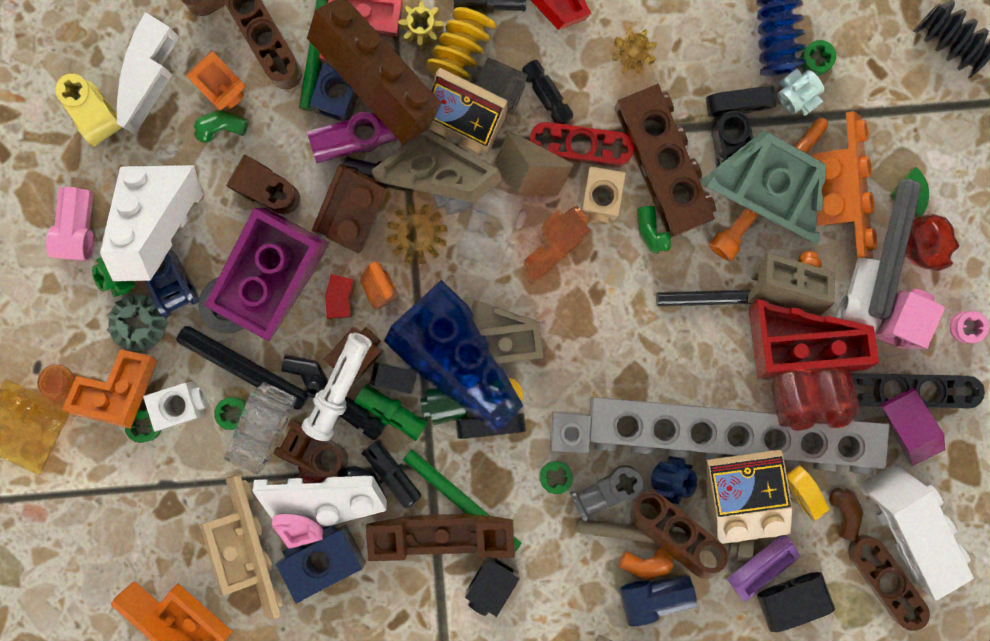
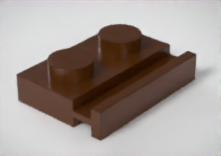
[311,164,390,253]

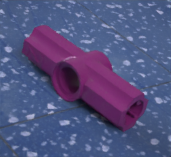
[307,112,398,164]

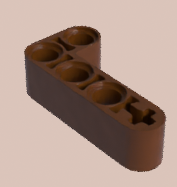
[181,0,302,89]

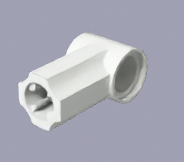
[836,258,883,334]

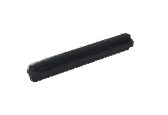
[176,326,308,410]

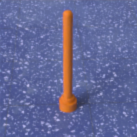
[708,118,828,262]

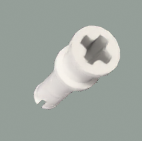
[301,332,372,441]

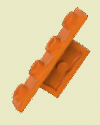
[812,111,878,259]
[111,582,233,641]

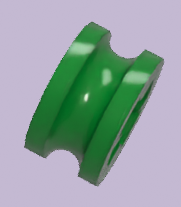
[800,40,837,76]
[214,397,250,430]
[125,410,162,443]
[539,461,573,494]

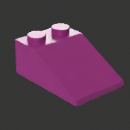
[204,208,330,341]

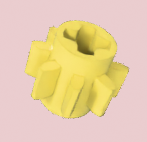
[398,0,444,50]

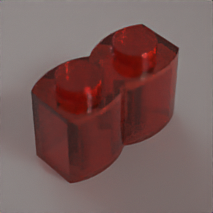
[771,368,860,431]

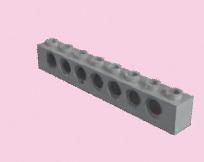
[589,396,889,474]

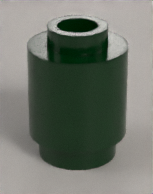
[420,382,476,425]

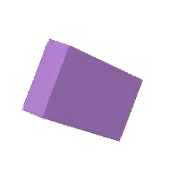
[727,535,800,602]

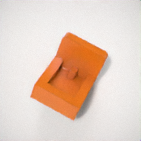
[186,50,246,111]

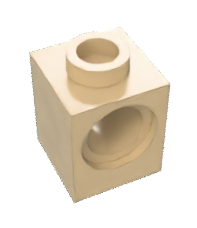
[580,166,626,225]

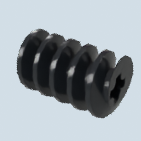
[913,0,990,79]

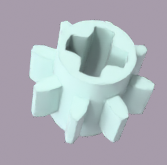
[777,68,824,116]

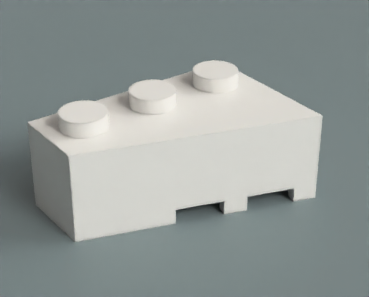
[100,165,203,281]
[858,464,974,601]

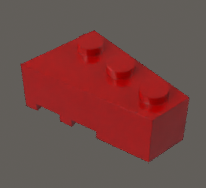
[748,299,879,379]

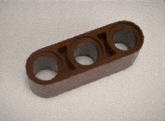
[630,491,728,579]

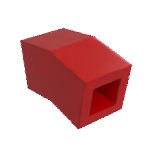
[325,274,356,319]

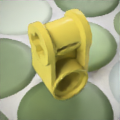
[56,74,123,147]

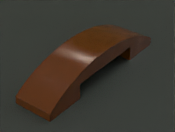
[365,514,515,561]

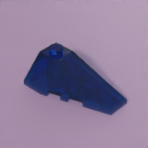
[384,280,523,433]

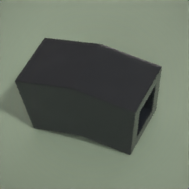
[369,362,418,394]

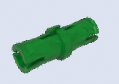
[354,383,428,442]

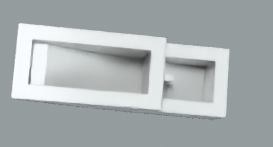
[117,12,180,135]

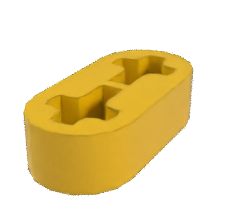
[786,465,829,521]

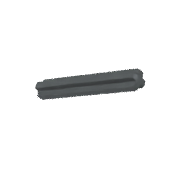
[868,179,921,319]

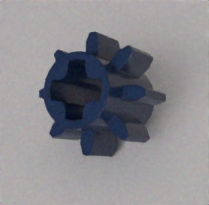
[651,456,697,505]

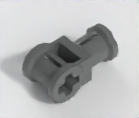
[570,465,643,522]

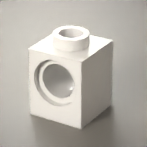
[143,382,207,432]

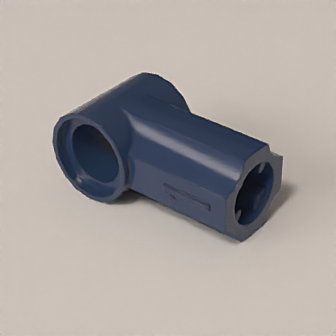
[619,574,698,626]

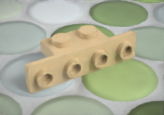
[200,475,283,620]

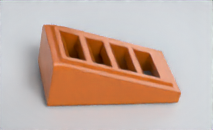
[360,261,400,310]

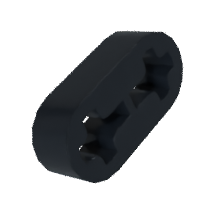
[706,86,776,117]
[456,413,526,439]

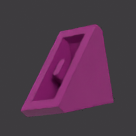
[880,388,945,466]

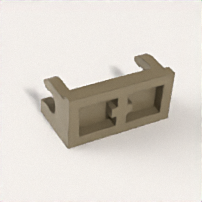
[748,252,835,316]

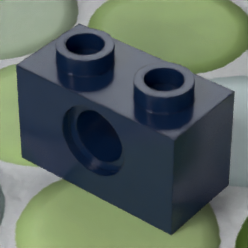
[275,525,366,604]

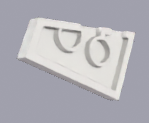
[252,476,387,528]

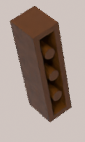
[307,0,442,145]

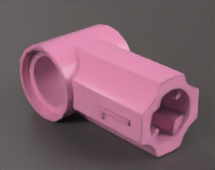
[46,187,94,261]

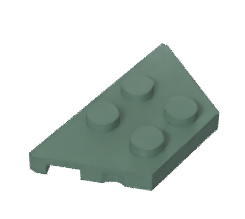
[700,131,826,244]

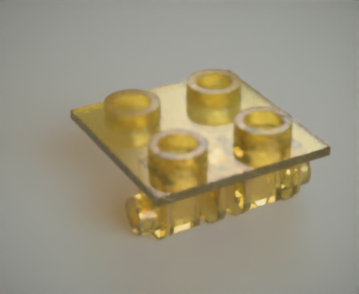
[0,379,69,475]

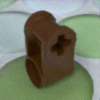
[226,154,300,215]
[274,419,348,478]

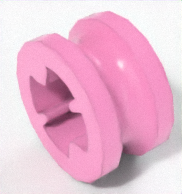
[949,311,989,343]

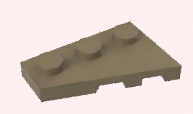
[371,130,502,203]

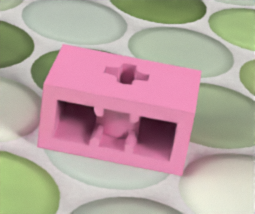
[875,289,945,349]

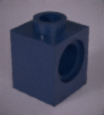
[309,64,358,122]

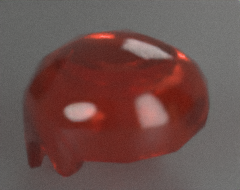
[905,213,960,271]

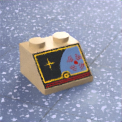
[427,67,508,155]
[707,450,792,544]

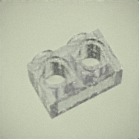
[224,382,297,475]

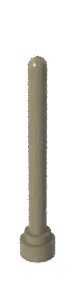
[576,520,754,563]

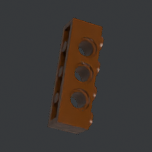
[614,83,716,238]

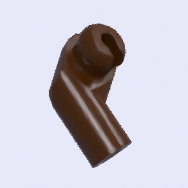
[829,487,864,541]

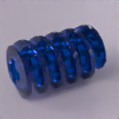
[756,0,806,76]

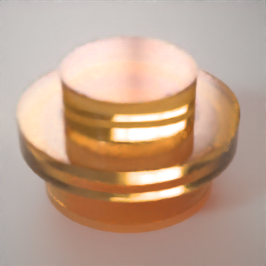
[37,365,75,401]

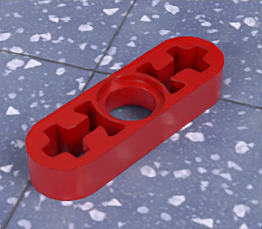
[529,122,634,167]

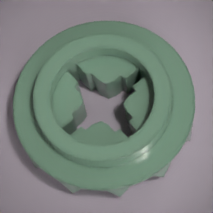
[107,294,166,352]

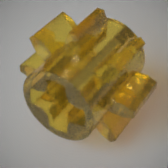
[612,27,657,75]

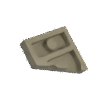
[463,297,544,367]

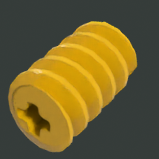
[425,7,497,80]

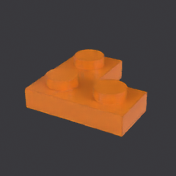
[62,349,158,429]

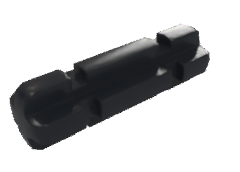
[522,59,574,124]
[339,396,385,440]

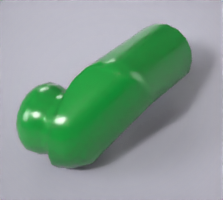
[193,110,249,143]
[637,206,671,254]

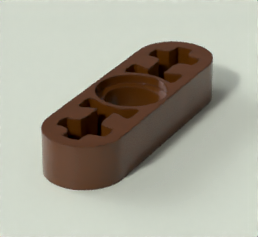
[848,535,930,631]

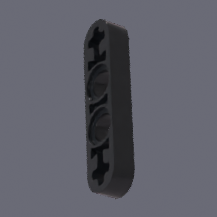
[837,373,985,409]

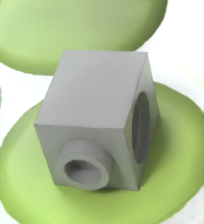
[549,411,591,454]

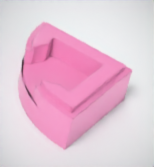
[272,514,323,549]

